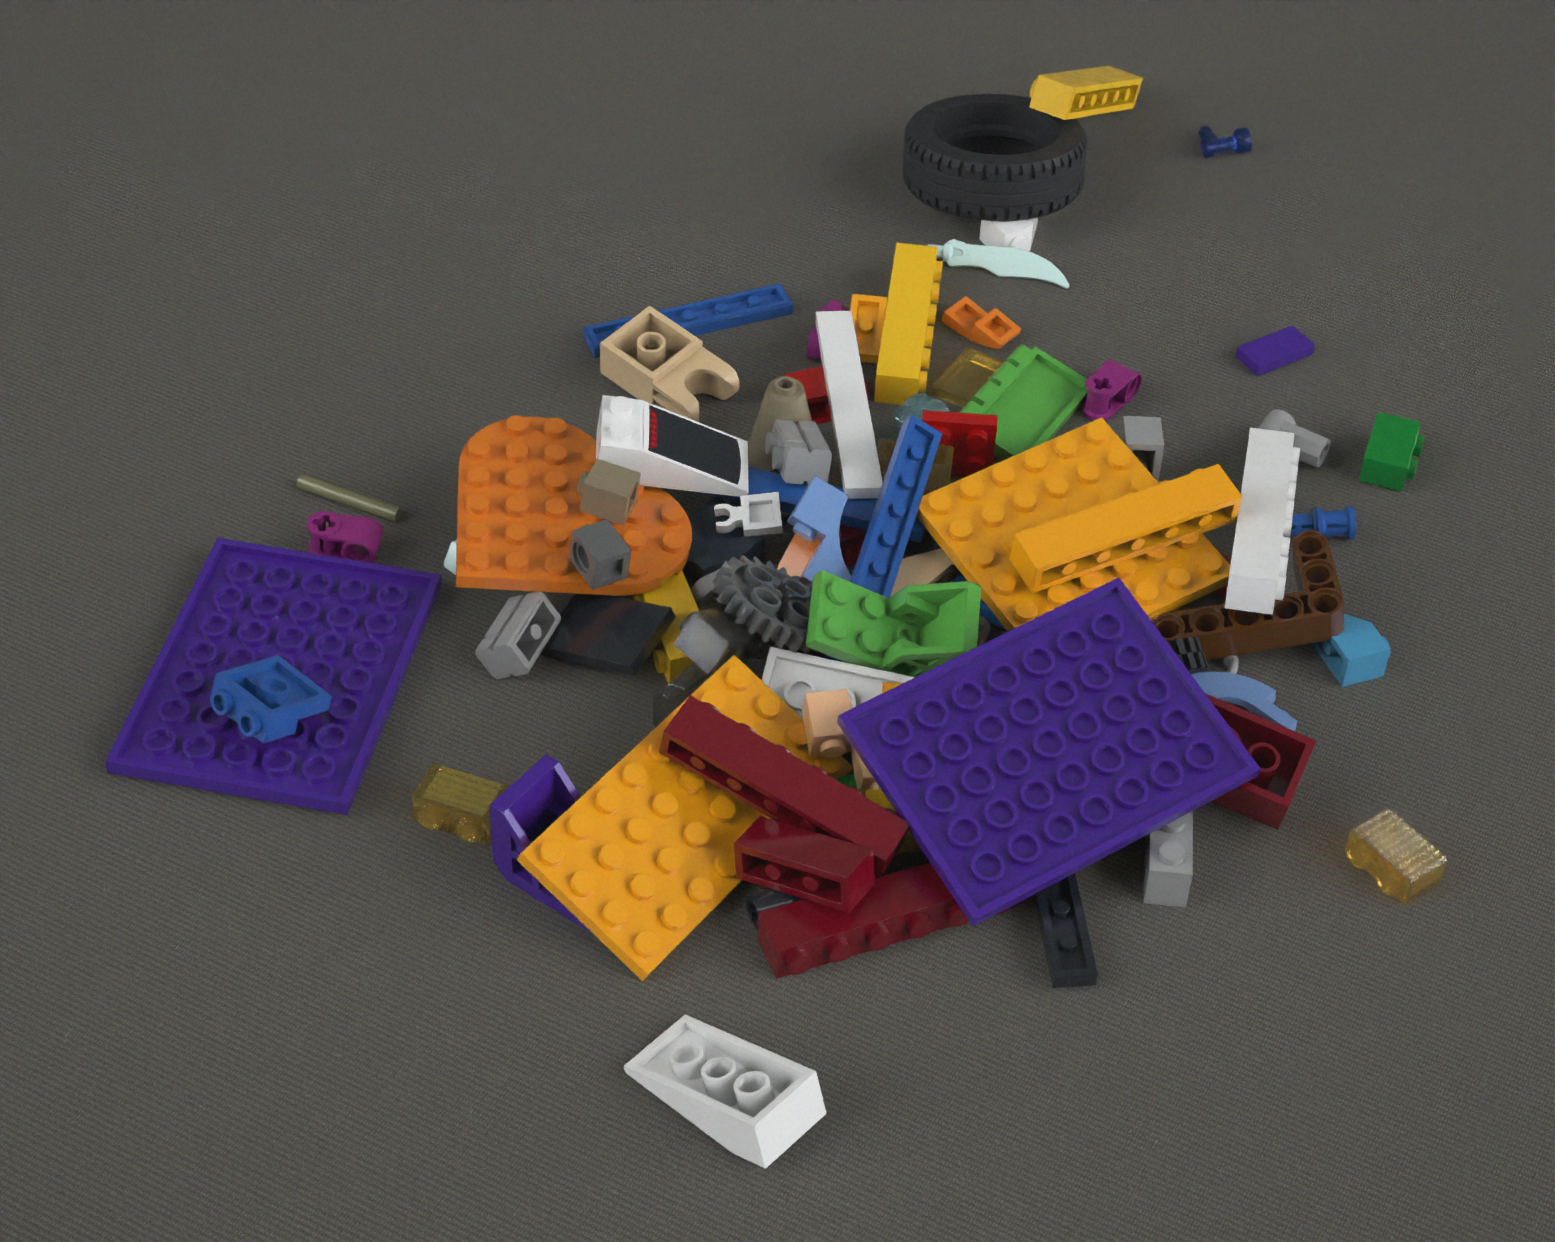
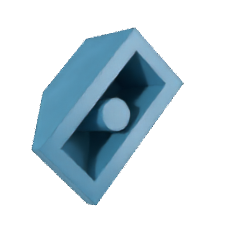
[1312,614,1391,687]

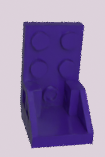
[490,754,595,936]

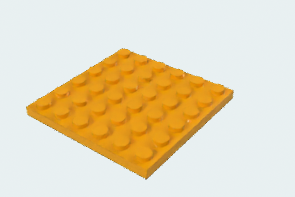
[916,417,1231,631]

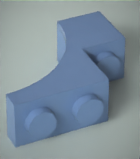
[787,476,851,592]

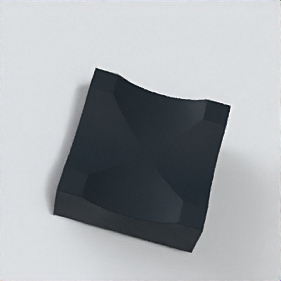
[682,497,765,584]

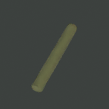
[297,474,403,522]

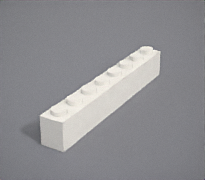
[1225,428,1300,615]

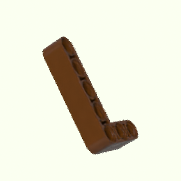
[1152,530,1344,660]

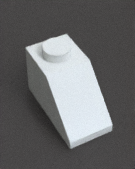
[979,218,1038,251]

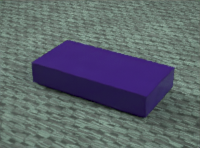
[1236,325,1315,376]

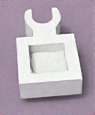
[714,492,783,537]

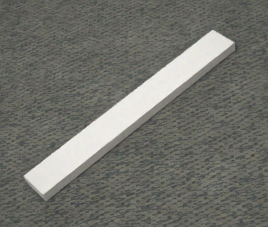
[815,311,883,499]

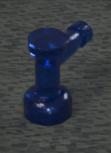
[1198,125,1252,158]

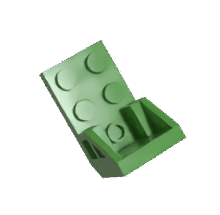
[806,570,981,677]

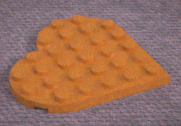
[455,415,692,596]

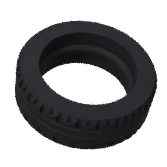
[903,94,1087,221]

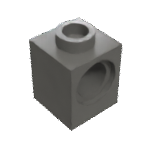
[569,519,631,590]

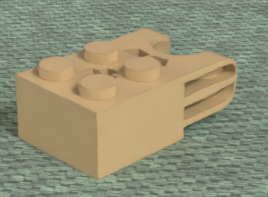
[600,306,739,422]

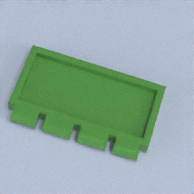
[959,345,1088,460]

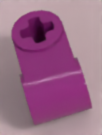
[1081,359,1142,421]
[307,511,384,563]

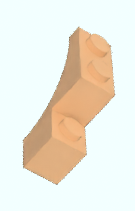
[802,689,881,795]

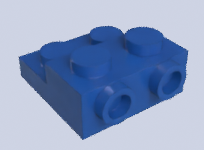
[210,655,332,743]

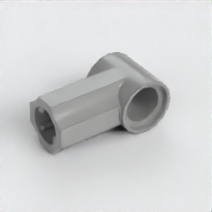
[1257,409,1331,469]

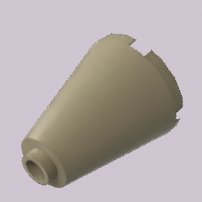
[748,376,812,474]

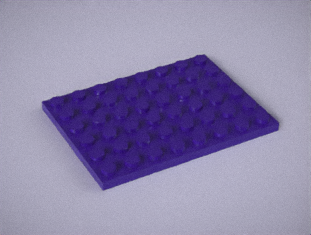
[105,538,442,815]
[837,577,1261,926]

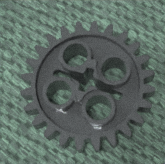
[713,555,818,654]

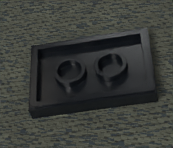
[541,594,676,675]

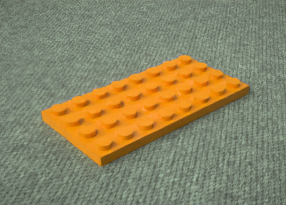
[517,655,853,981]

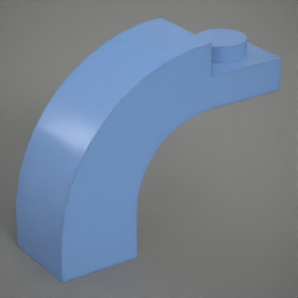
[1191,672,1298,731]

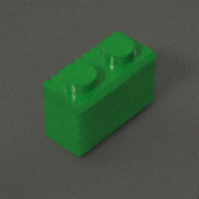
[1359,412,1425,492]

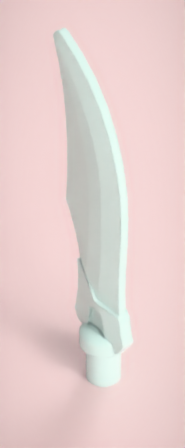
[927,239,1069,289]

